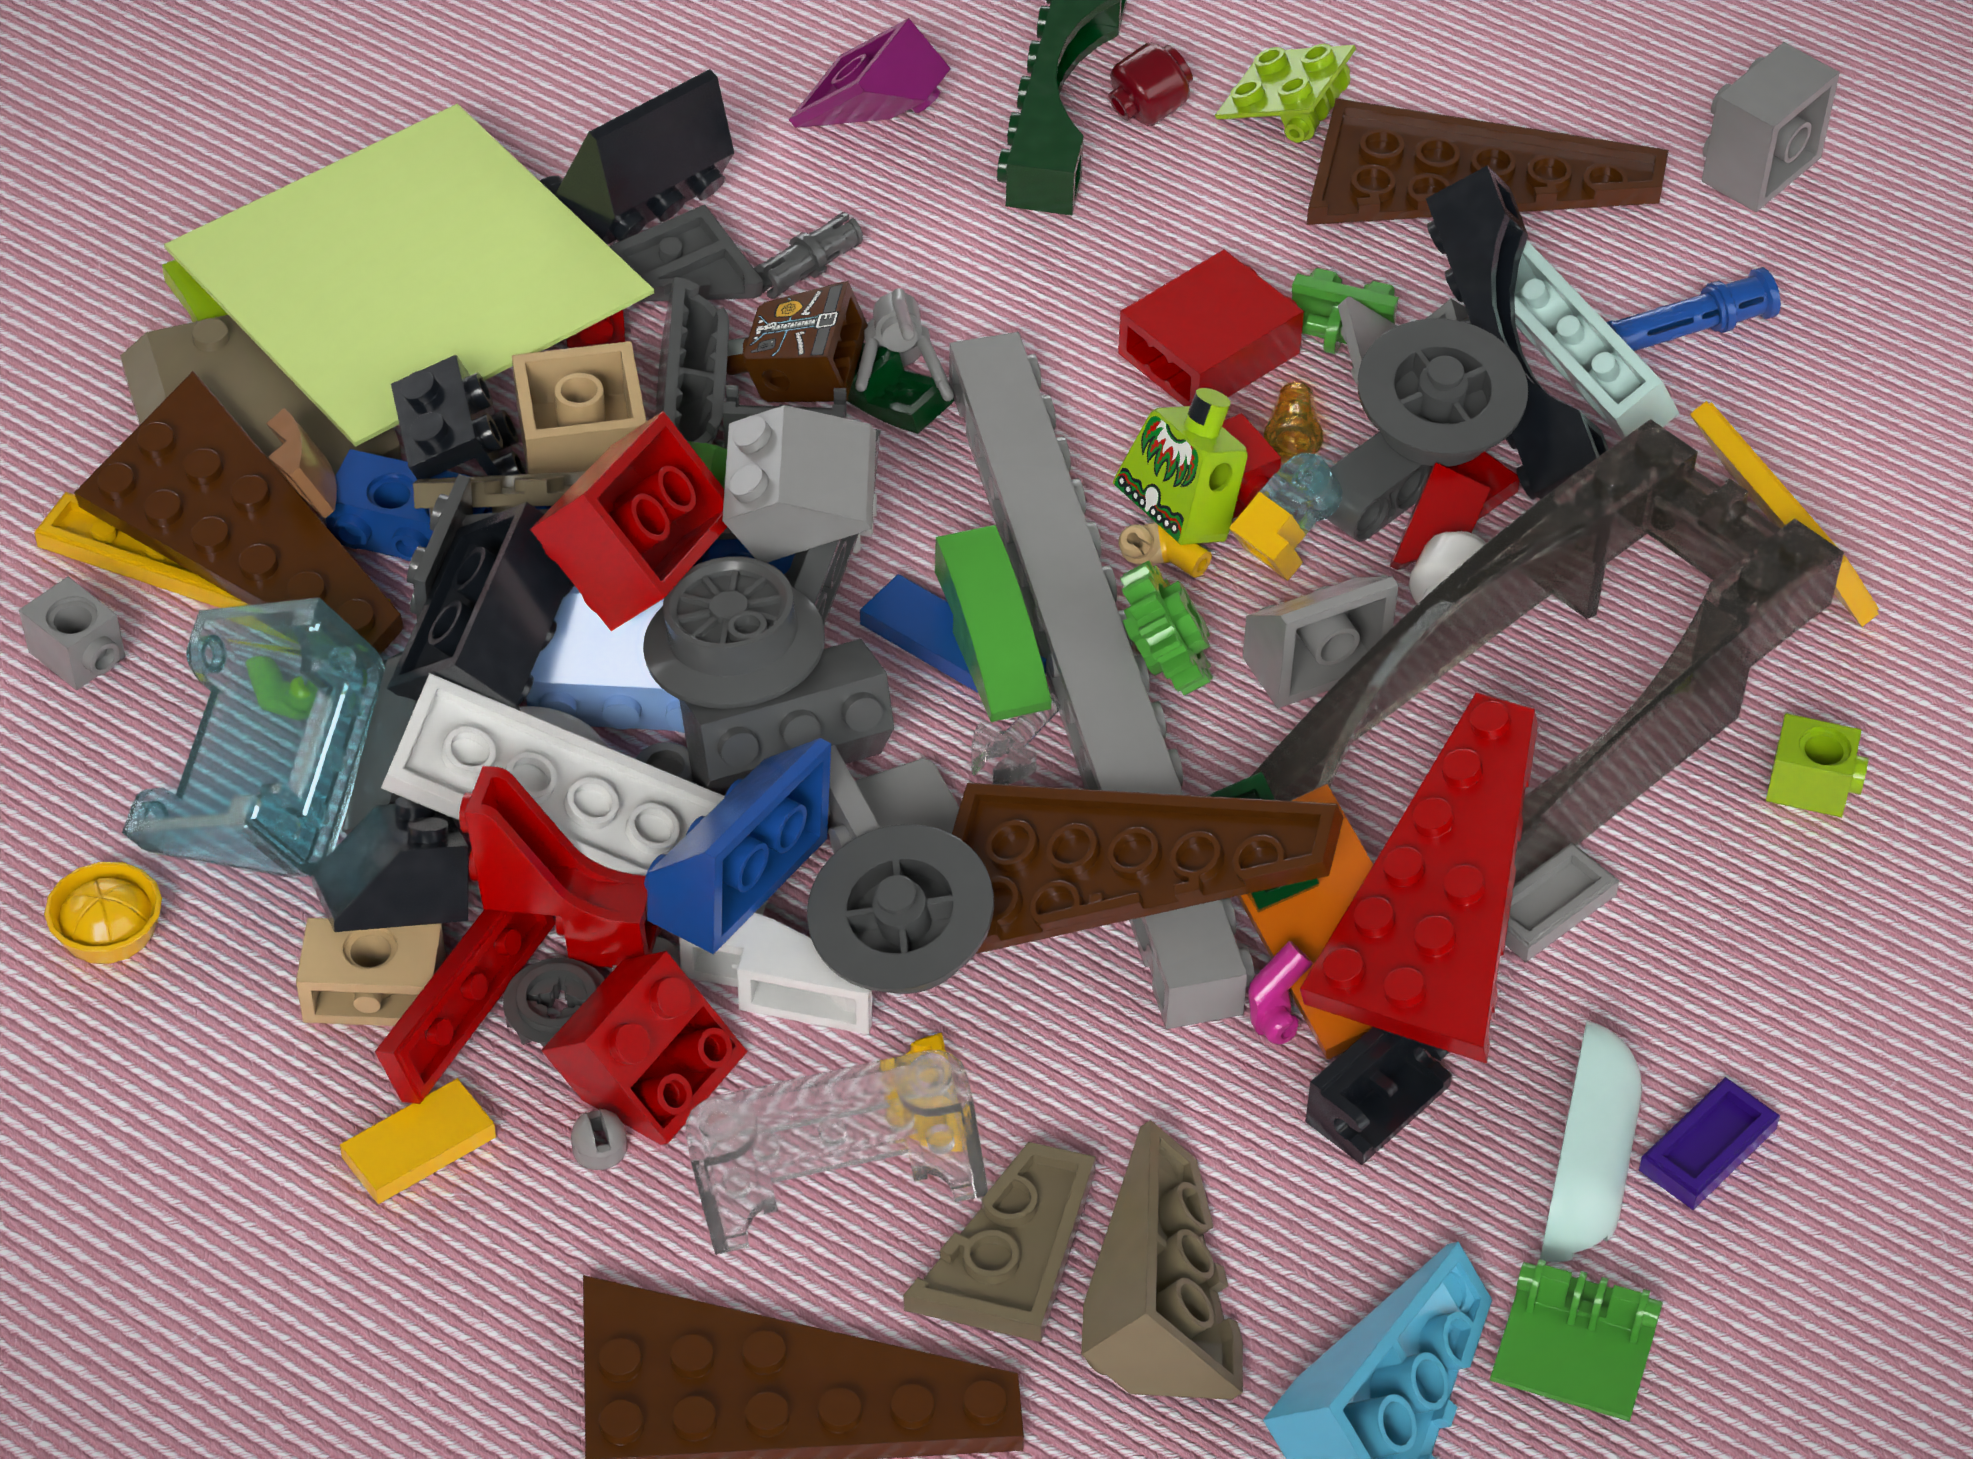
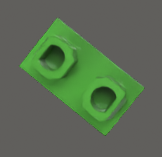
[1292,268,1399,355]

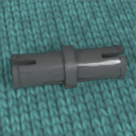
[754,212,863,299]

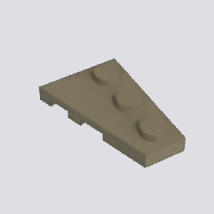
[413,471,586,518]
[903,1142,1096,1342]

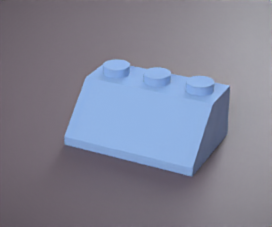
[526,586,685,733]

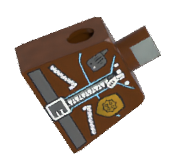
[726,281,868,402]

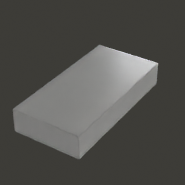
[1505,843,1619,962]

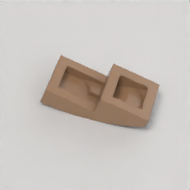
[266,408,337,518]

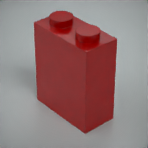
[1118,249,1304,406]

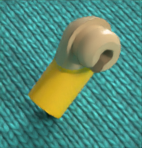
[1118,523,1212,578]

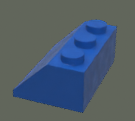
[644,738,831,955]

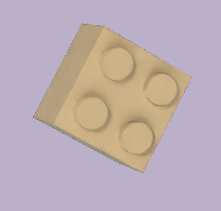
[512,341,647,474]

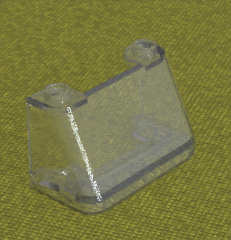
[685,1050,988,1255]

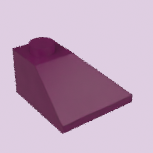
[788,18,951,128]

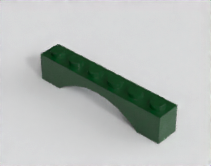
[997,0,1127,216]

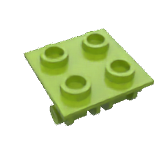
[1215,43,1356,143]

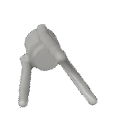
[855,288,954,401]

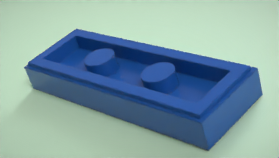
[860,574,1046,693]

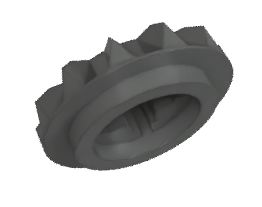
[503,958,605,1047]

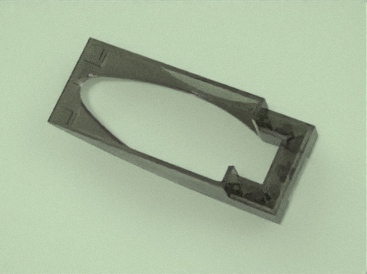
[1251,419,1844,884]

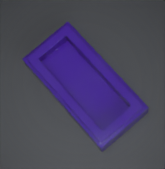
[1638,1077,1780,1210]

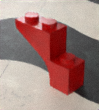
[459,766,661,968]

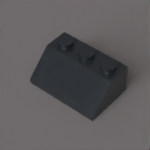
[555,69,734,245]
[387,502,575,708]

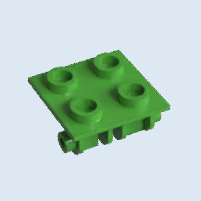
[1490,1259,1663,1422]

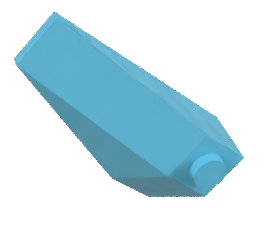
[1263,1241,1492,1459]

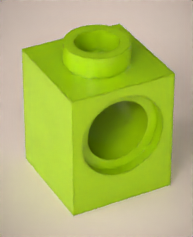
[1766,713,1869,818]

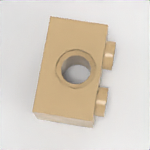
[296,918,446,1026]

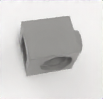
[19,577,126,691]

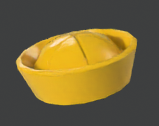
[44,862,162,964]

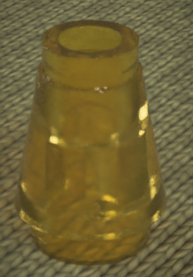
[1264,382,1324,465]

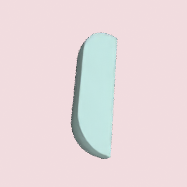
[1540,1020,1642,1262]

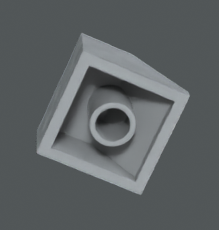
[722,405,876,563]
[1242,576,1399,709]

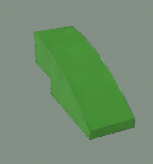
[935,525,1052,722]

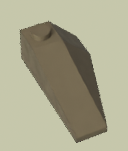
[1081,1120,1243,1400]

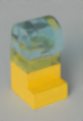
[1229,453,1343,581]

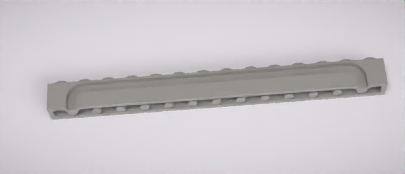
[949,332,1255,1029]

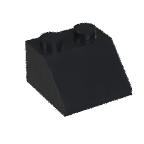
[312,797,468,932]

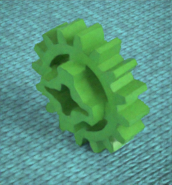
[1120,561,1213,696]

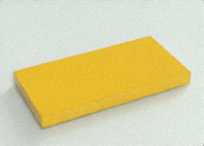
[1690,401,1879,627]

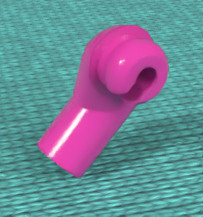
[1248,941,1313,1045]

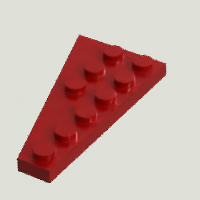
[1300,693,1538,1064]

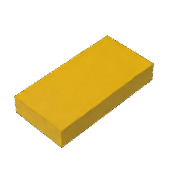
[340,1078,496,1204]

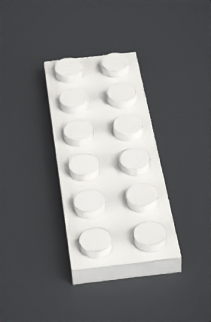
[381,673,768,915]

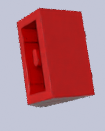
[541,951,748,1145]

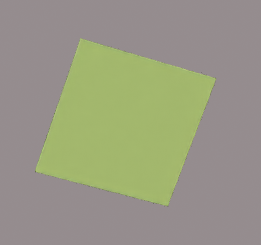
[164,104,654,447]

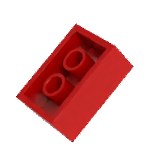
[530,411,727,631]

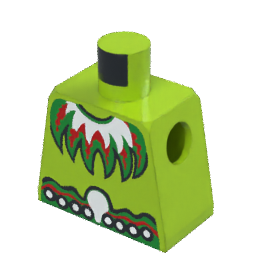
[1113,388,1248,545]

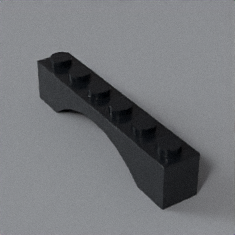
[1426,166,1621,513]

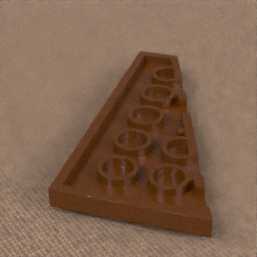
[1307,98,1669,225]
[74,371,404,671]
[952,783,1344,954]
[583,1275,1024,1459]

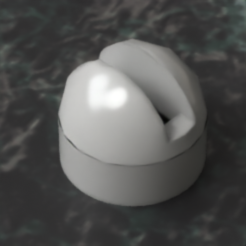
[571,1109,627,1170]

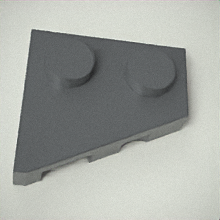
[609,204,763,302]

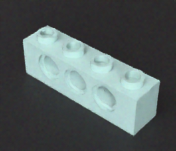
[1514,240,1680,451]

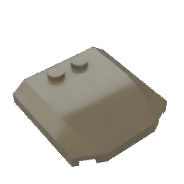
[120,315,402,505]

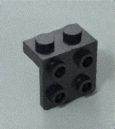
[391,355,527,479]

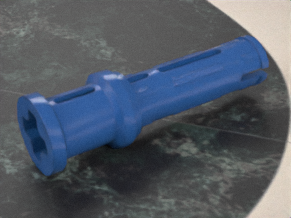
[1606,267,1781,351]

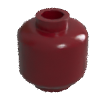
[1108,42,1193,126]

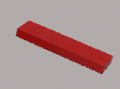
[375,910,555,1104]

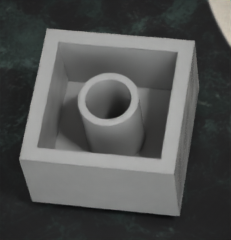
[1701,42,1840,212]

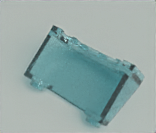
[122,598,385,878]

